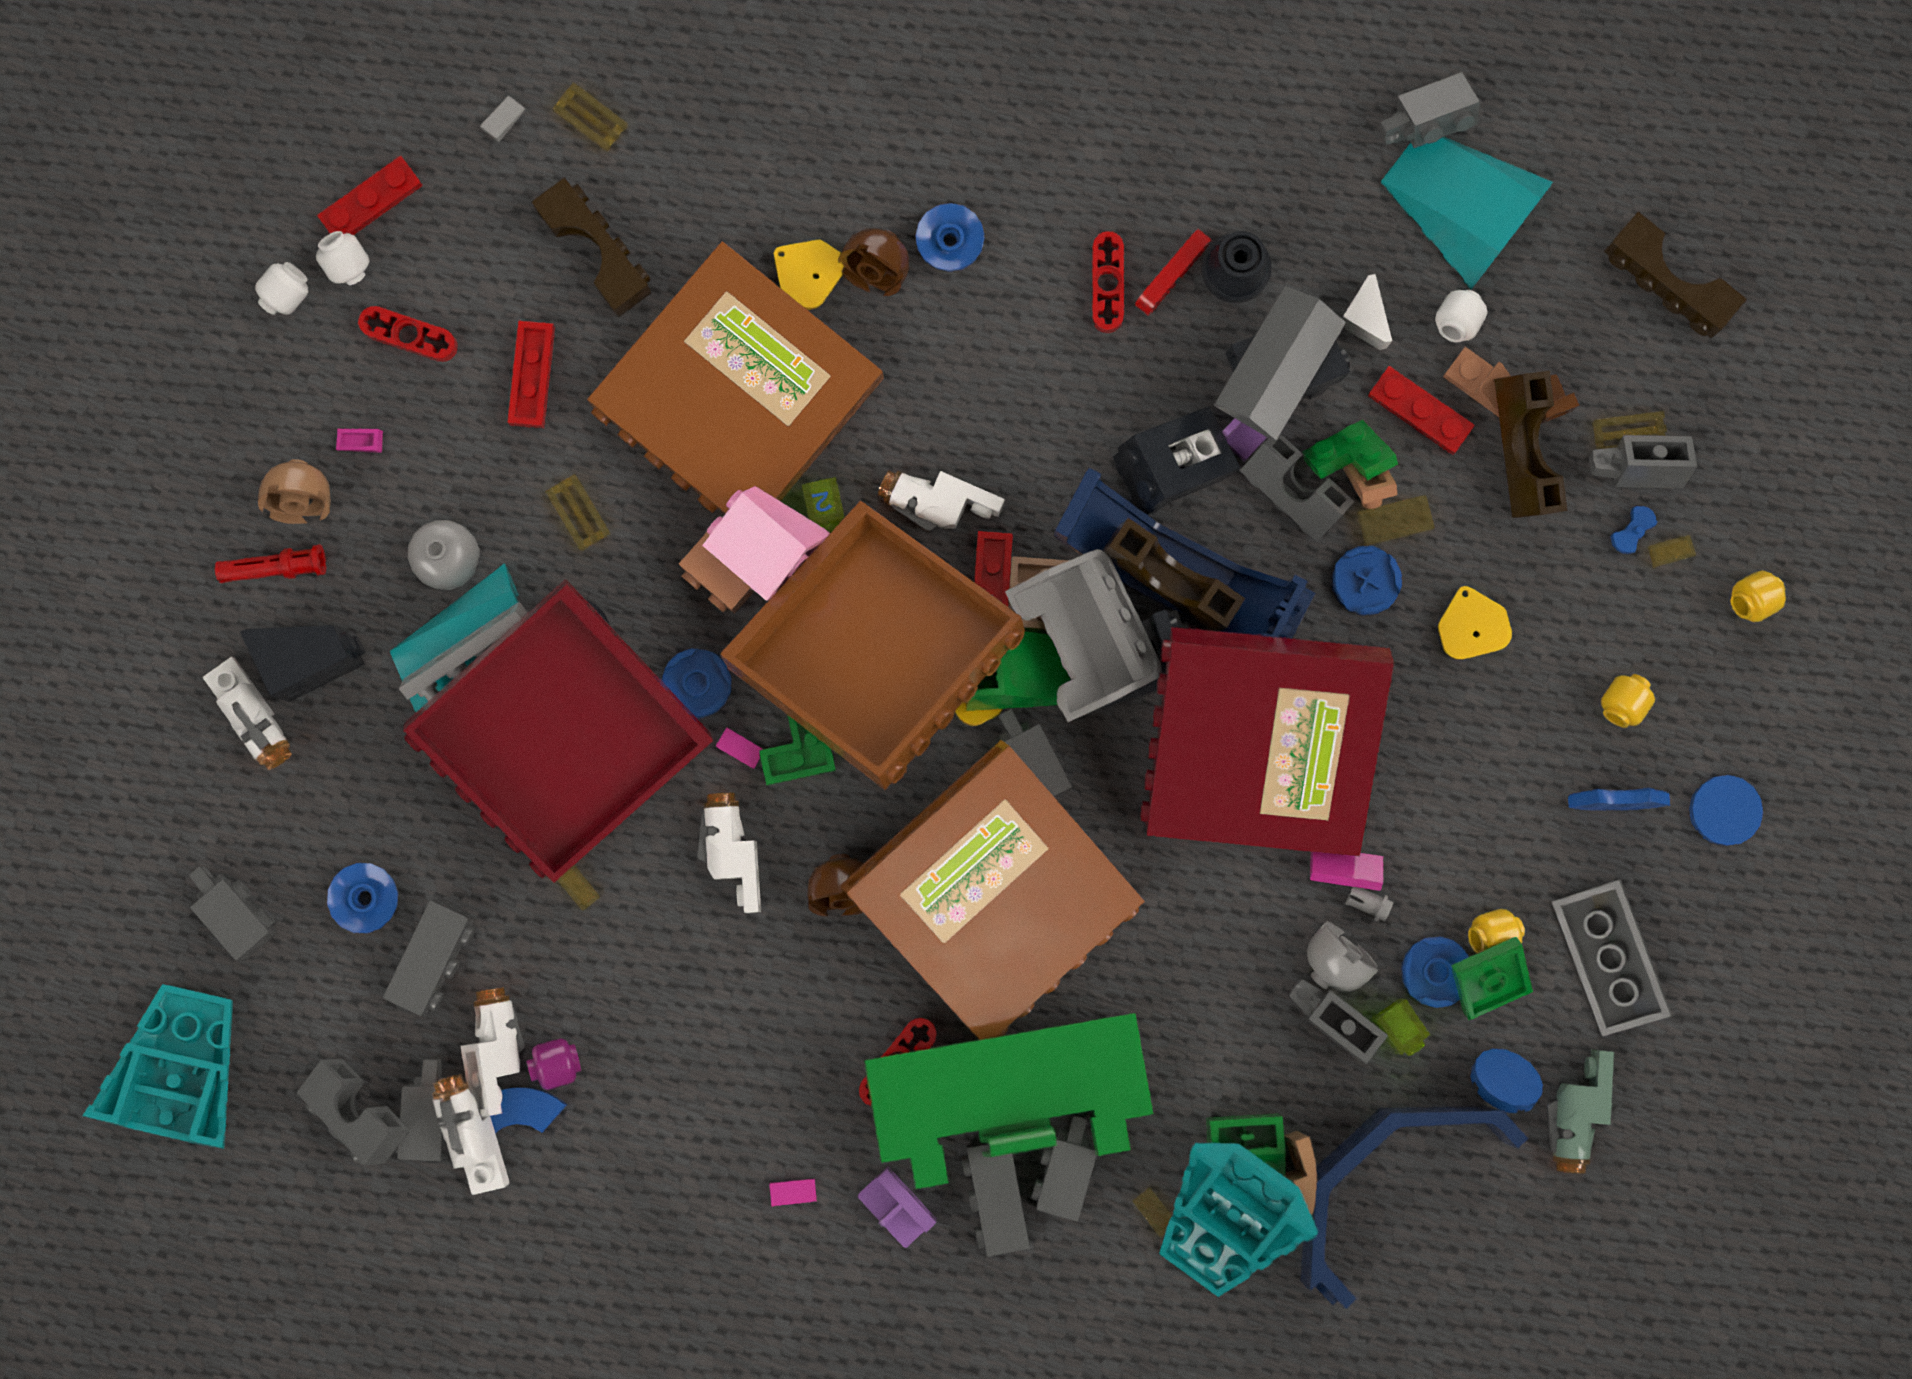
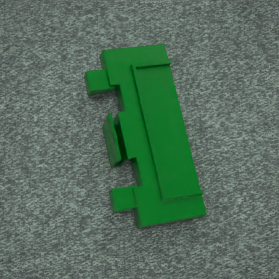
[864,1013,1153,1189]

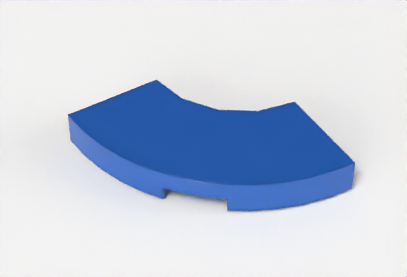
[1568,788,1670,810]
[490,1087,567,1134]

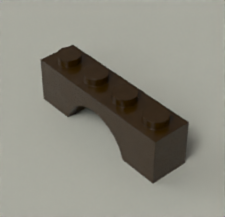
[531,177,652,317]
[1604,211,1747,338]
[1494,370,1568,518]
[1102,518,1245,632]

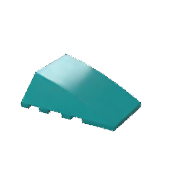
[1381,137,1553,290]
[390,563,519,713]
[83,984,233,1149]
[1159,1143,1318,1297]

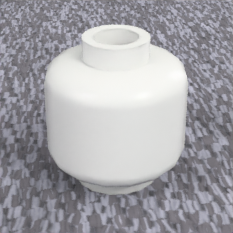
[316,231,369,285]
[255,262,308,315]
[1435,290,1488,342]

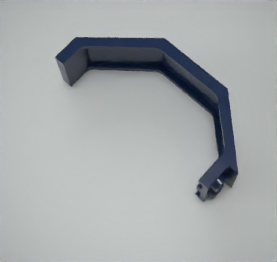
[1054,468,1316,639]
[1300,1106,1528,1309]

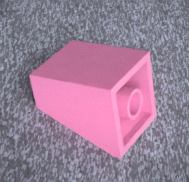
[702,486,830,601]

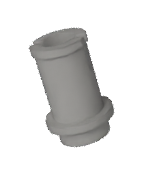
[1345,887,1393,921]

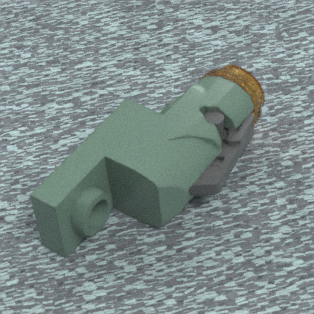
[1546,1049,1614,1174]

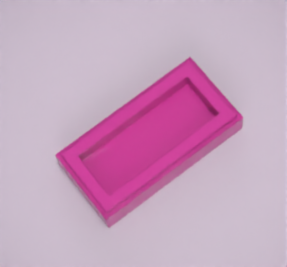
[1310,852,1383,891]

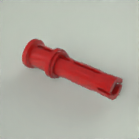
[215,544,326,583]

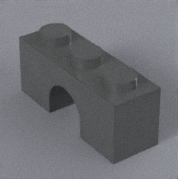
[1240,434,1355,542]
[297,1059,410,1166]

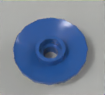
[915,203,985,272]
[327,863,398,933]

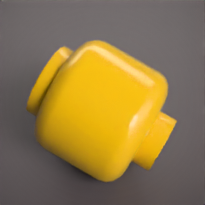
[1730,570,1786,622]
[1601,674,1655,728]
[1468,909,1525,954]

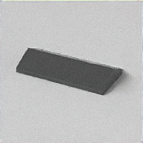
[1214,286,1346,442]
[1552,879,1672,1036]

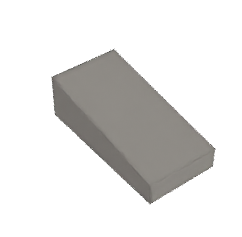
[480,96,526,142]

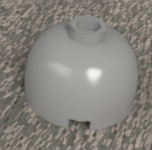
[408,520,480,590]
[1307,921,1378,992]

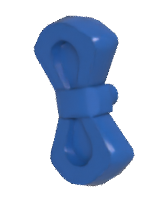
[1610,506,1657,554]

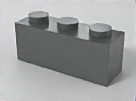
[383,900,476,1016]
[961,1143,1030,1257]

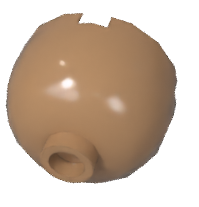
[258,460,331,524]

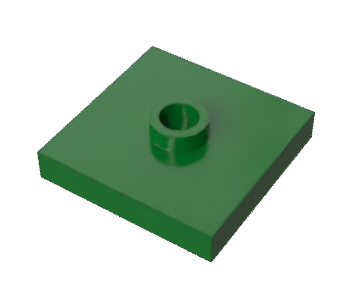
[1451,936,1533,1020]

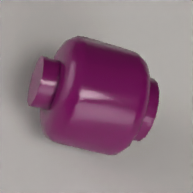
[526,1038,581,1090]

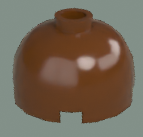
[838,228,909,296]
[807,854,864,917]

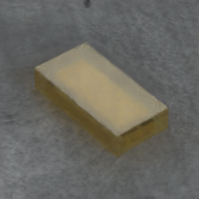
[1357,495,1435,546]

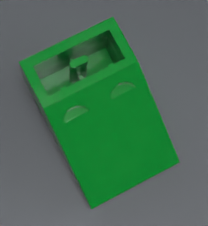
[966,631,1070,711]
[1206,1113,1285,1177]

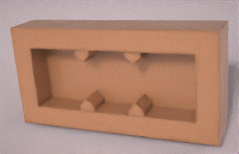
[1343,463,1397,509]

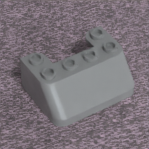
[1005,549,1161,722]

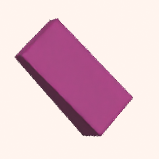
[336,429,383,453]
[716,728,764,769]
[770,1178,817,1206]

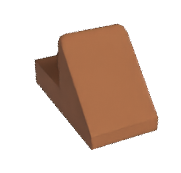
[1443,347,1511,417]

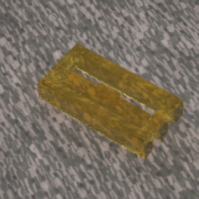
[552,82,628,152]
[1592,411,1667,450]
[545,474,611,552]

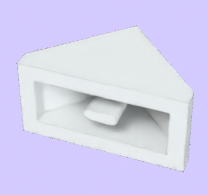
[1342,274,1392,350]

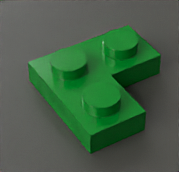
[1302,419,1398,481]
[759,715,836,786]

